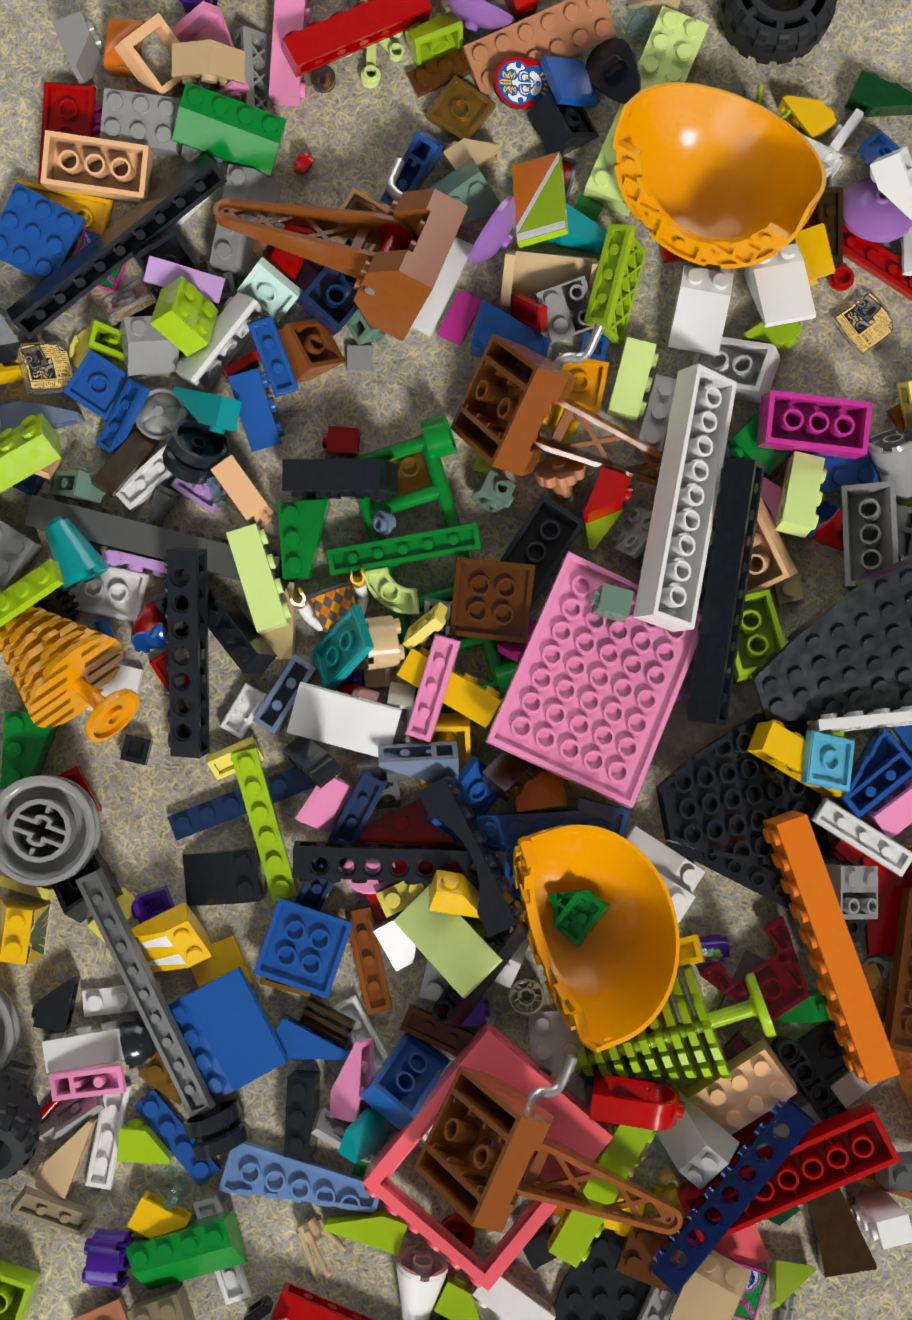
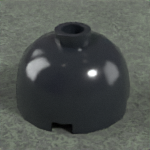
[119,1013,158,1069]

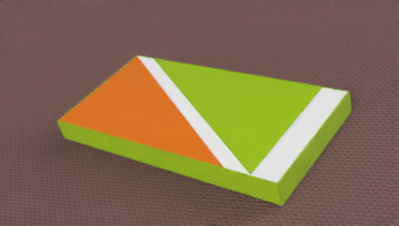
[512,151,569,248]

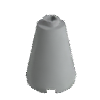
[868,428,912,503]

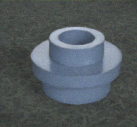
[373,510,396,536]

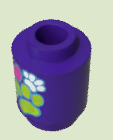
[699,935,730,963]

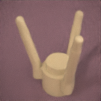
[296,1216,346,1283]

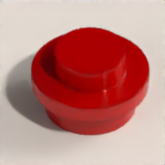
[293,150,315,176]
[828,266,854,291]

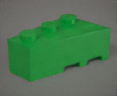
[277,499,331,582]
[0,711,59,789]

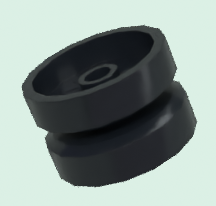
[162,418,228,484]
[183,1099,251,1161]

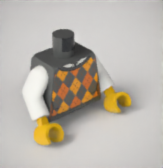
[289,568,369,634]

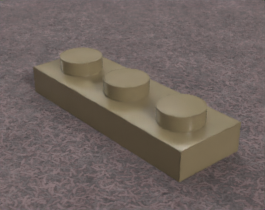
[11,1185,96,1236]

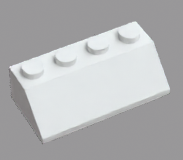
[176,292,265,393]

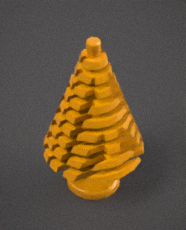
[0,592,140,743]

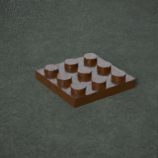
[449,557,536,643]

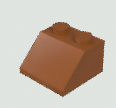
[278,319,346,383]

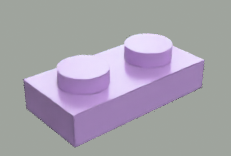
[171,478,228,515]

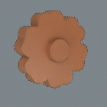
[534,455,587,499]

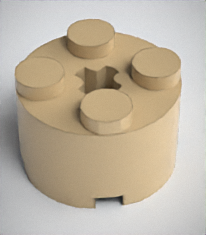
[363,615,405,670]

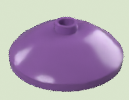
[445,0,514,32]
[843,178,912,243]
[467,195,516,265]

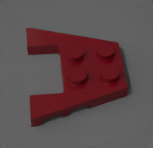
[699,916,810,1022]

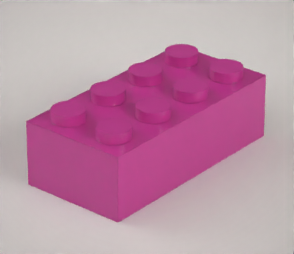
[756,390,873,459]

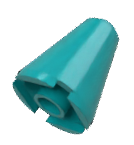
[45,516,110,592]

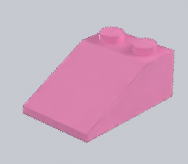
[295,776,355,832]

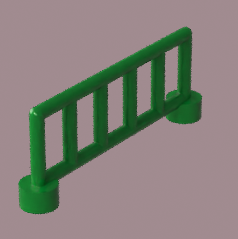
[351,414,520,712]

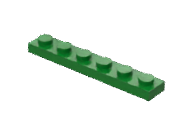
[326,523,482,576]

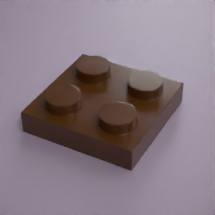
[615,1226,686,1291]

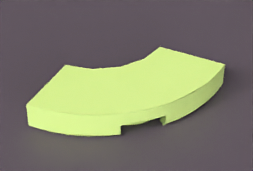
[365,567,420,615]

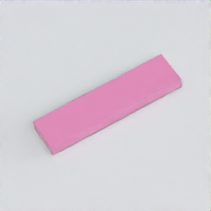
[405,634,461,742]

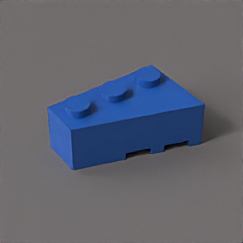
[470,299,550,358]
[228,367,285,452]
[835,728,912,818]

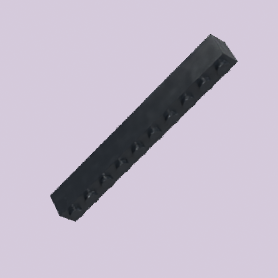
[6,152,227,340]
[686,458,765,725]

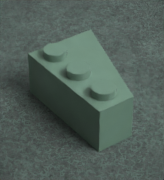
[429,158,501,224]

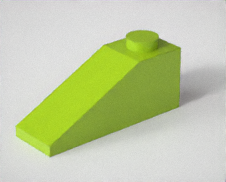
[323,1208,407,1255]

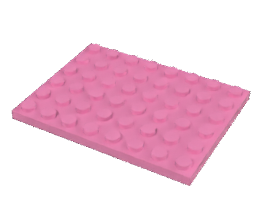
[485,551,702,809]

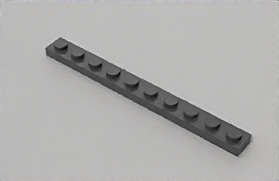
[75,868,216,1117]

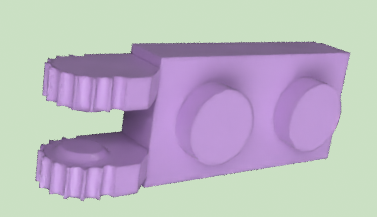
[102,549,167,578]

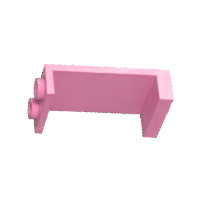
[171,1,250,101]

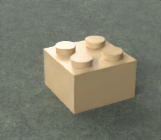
[172,39,245,91]

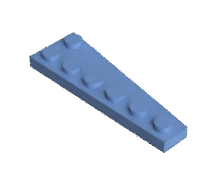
[218,1141,380,1213]

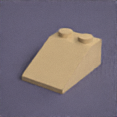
[670,1244,751,1320]

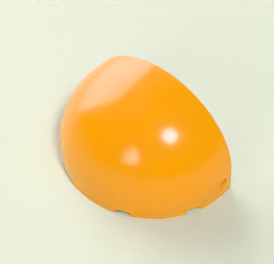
[613,82,826,269]
[513,825,680,1053]

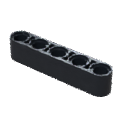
[282,736,343,789]
[432,921,528,1028]
[770,1036,847,1121]

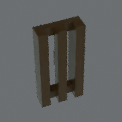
[299,997,356,1047]

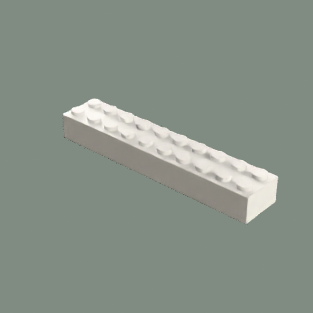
[633,364,737,632]

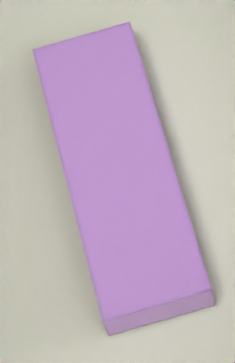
[143,255,225,304]

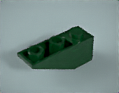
[844,70,912,117]

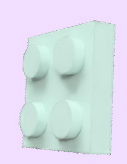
[237,257,303,324]

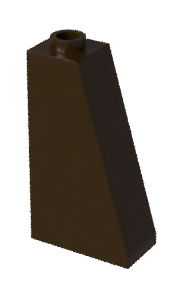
[807,1188,877,1278]

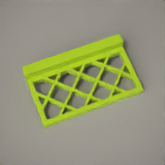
[584,224,647,346]

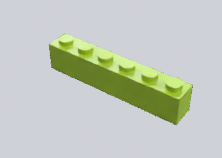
[547,1124,657,1268]

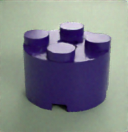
[82,1228,135,1289]

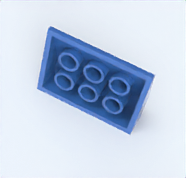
[168,967,289,1100]

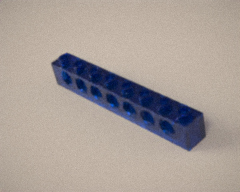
[650,1098,814,1295]

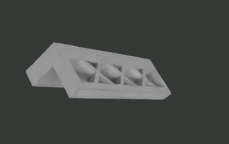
[230,25,272,113]

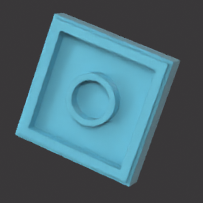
[801,730,855,792]

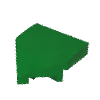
[548,889,610,947]

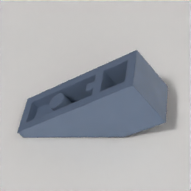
[0,399,85,431]
[378,741,459,783]

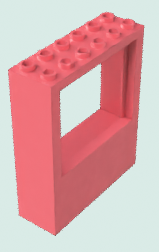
[362,1020,613,1291]

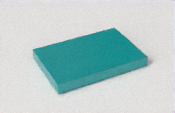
[313,604,374,691]

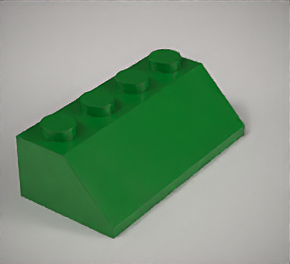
[172,82,287,177]
[126,1209,248,1290]

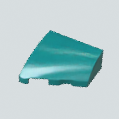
[338,1108,389,1164]

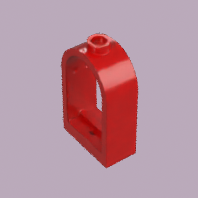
[589,1070,685,1131]

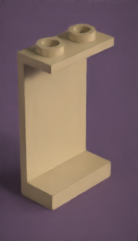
[500,249,598,307]

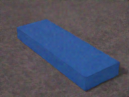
[247,315,299,398]
[95,377,151,455]

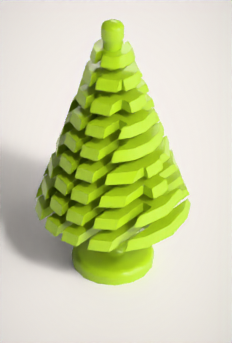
[562,965,776,1080]

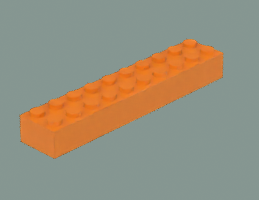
[762,810,900,1085]

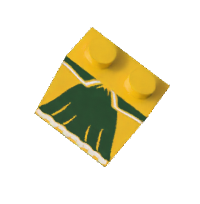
[0,898,51,965]

